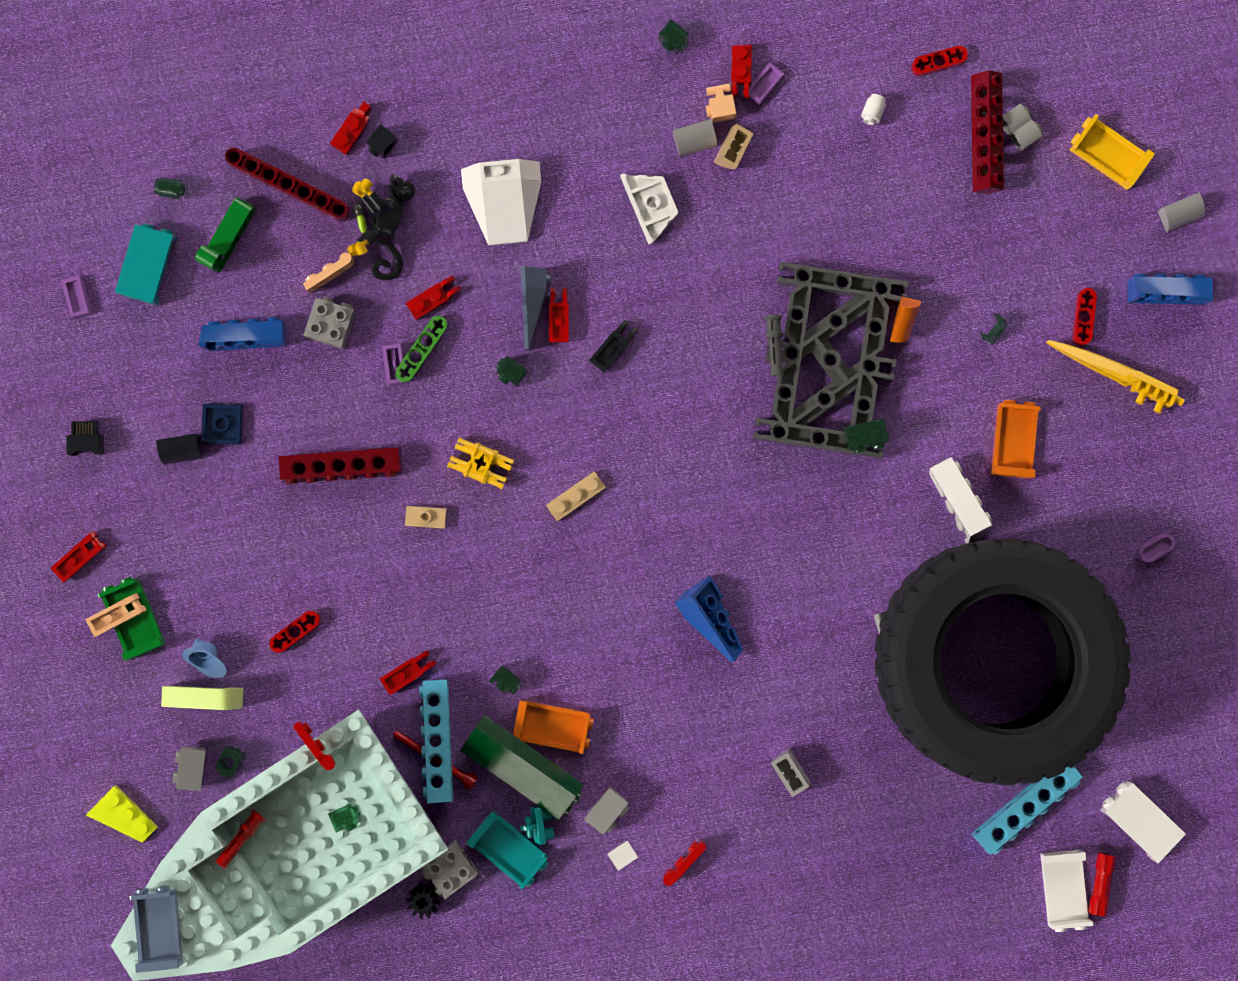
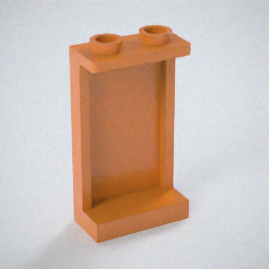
[991,400,1041,479]
[513,700,594,754]

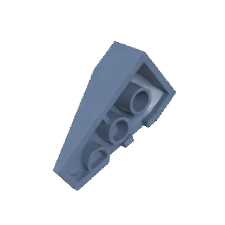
[521,266,551,351]

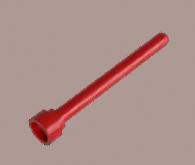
[393,731,479,791]

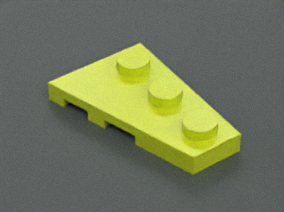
[86,785,158,843]

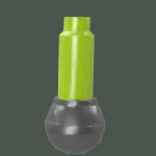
[352,203,367,233]

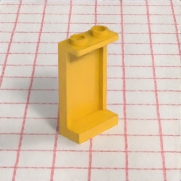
[1069,114,1155,190]

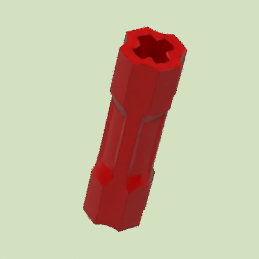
[1088,852,1116,917]

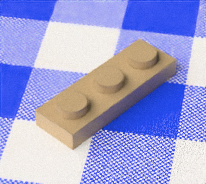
[546,471,606,522]

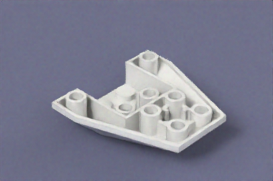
[461,159,541,246]

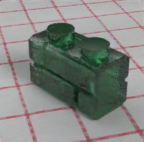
[843,418,889,454]

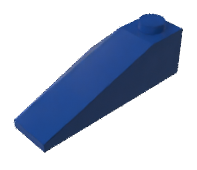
[675,576,743,662]

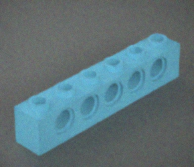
[419,680,453,803]
[971,767,1083,855]

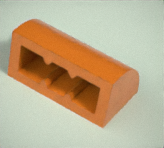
[890,296,921,343]

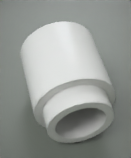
[861,94,886,125]

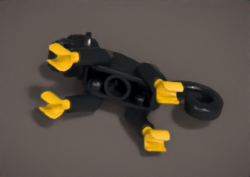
[347,173,416,281]

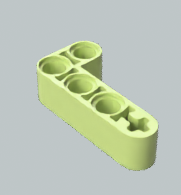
[161,686,244,710]

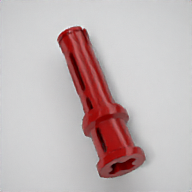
[215,809,266,869]

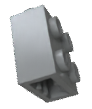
[304,297,356,350]
[422,839,479,899]

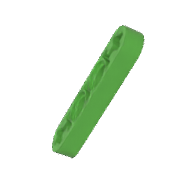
[396,316,447,383]

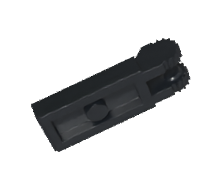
[589,320,638,373]

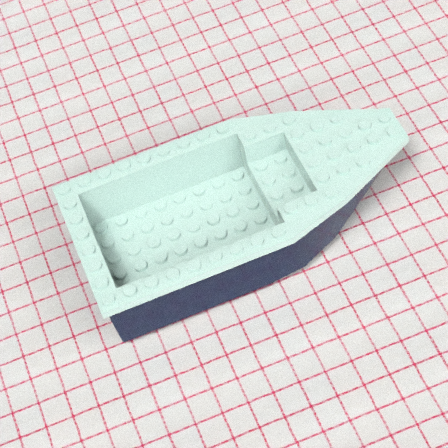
[111,710,448,981]

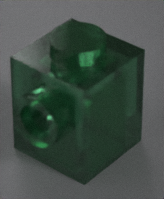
[658,19,689,54]
[495,356,527,387]
[328,801,363,833]

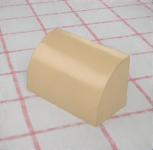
[714,124,753,169]

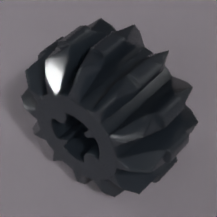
[406,884,440,919]

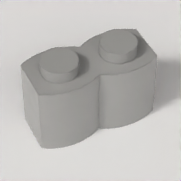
[1003,103,1043,152]

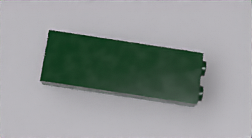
[460,715,584,820]

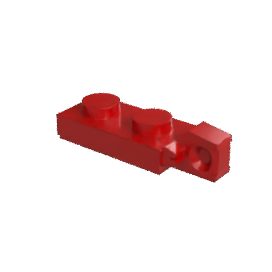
[329,102,372,156]

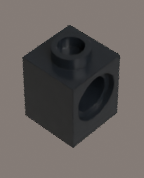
[366,124,398,159]

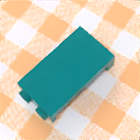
[115,223,177,306]
[466,810,548,889]

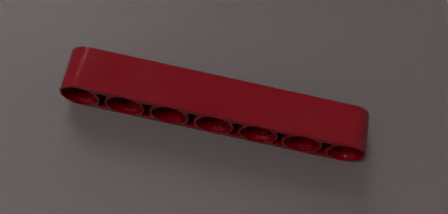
[225,148,351,222]

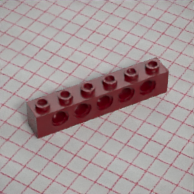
[971,70,1004,194]
[279,447,402,484]

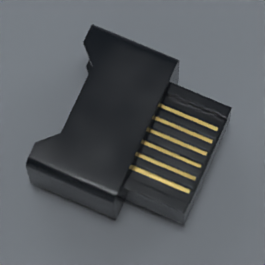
[66,421,104,456]

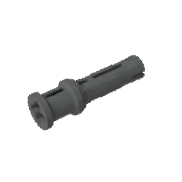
[764,315,784,377]

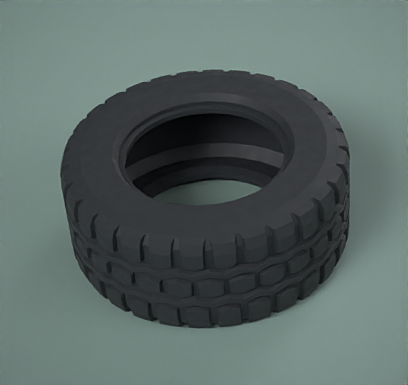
[875,539,1131,786]

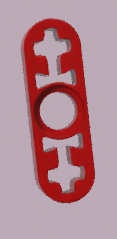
[911,45,968,76]
[1072,288,1097,346]
[269,611,321,653]

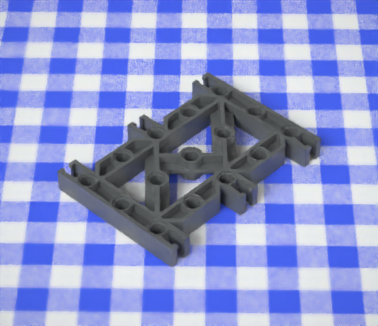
[752,262,908,459]

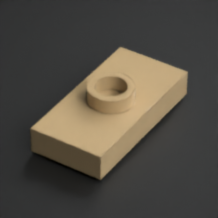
[405,506,447,529]

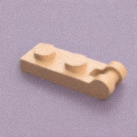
[303,253,354,293]
[85,593,147,637]

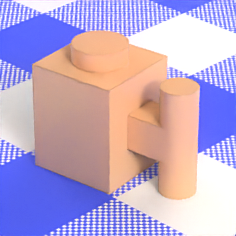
[705,84,736,123]

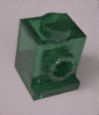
[489,665,521,695]

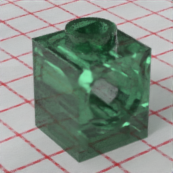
[214,745,246,778]

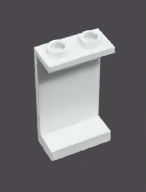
[1100,781,1186,863]
[1040,850,1093,932]

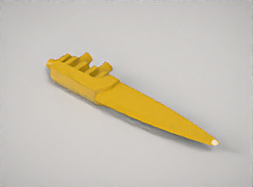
[1046,340,1185,414]

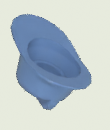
[182,639,227,678]

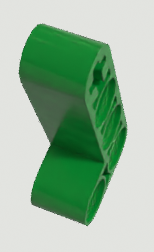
[195,197,256,273]

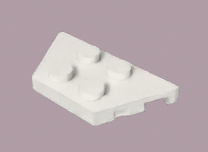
[620,174,678,245]

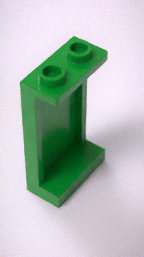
[97,577,167,661]

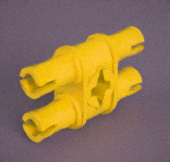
[447,437,515,489]

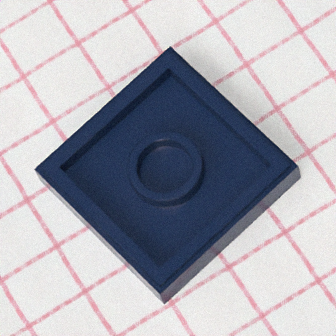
[201,404,244,445]

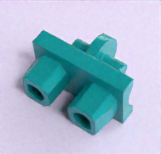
[520,806,554,845]

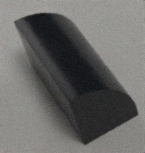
[156,434,203,465]

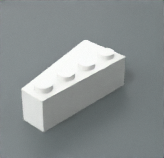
[929,457,993,543]

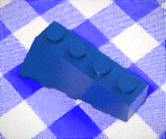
[1128,273,1213,305]
[198,317,286,352]

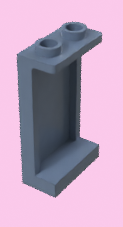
[129,886,183,973]

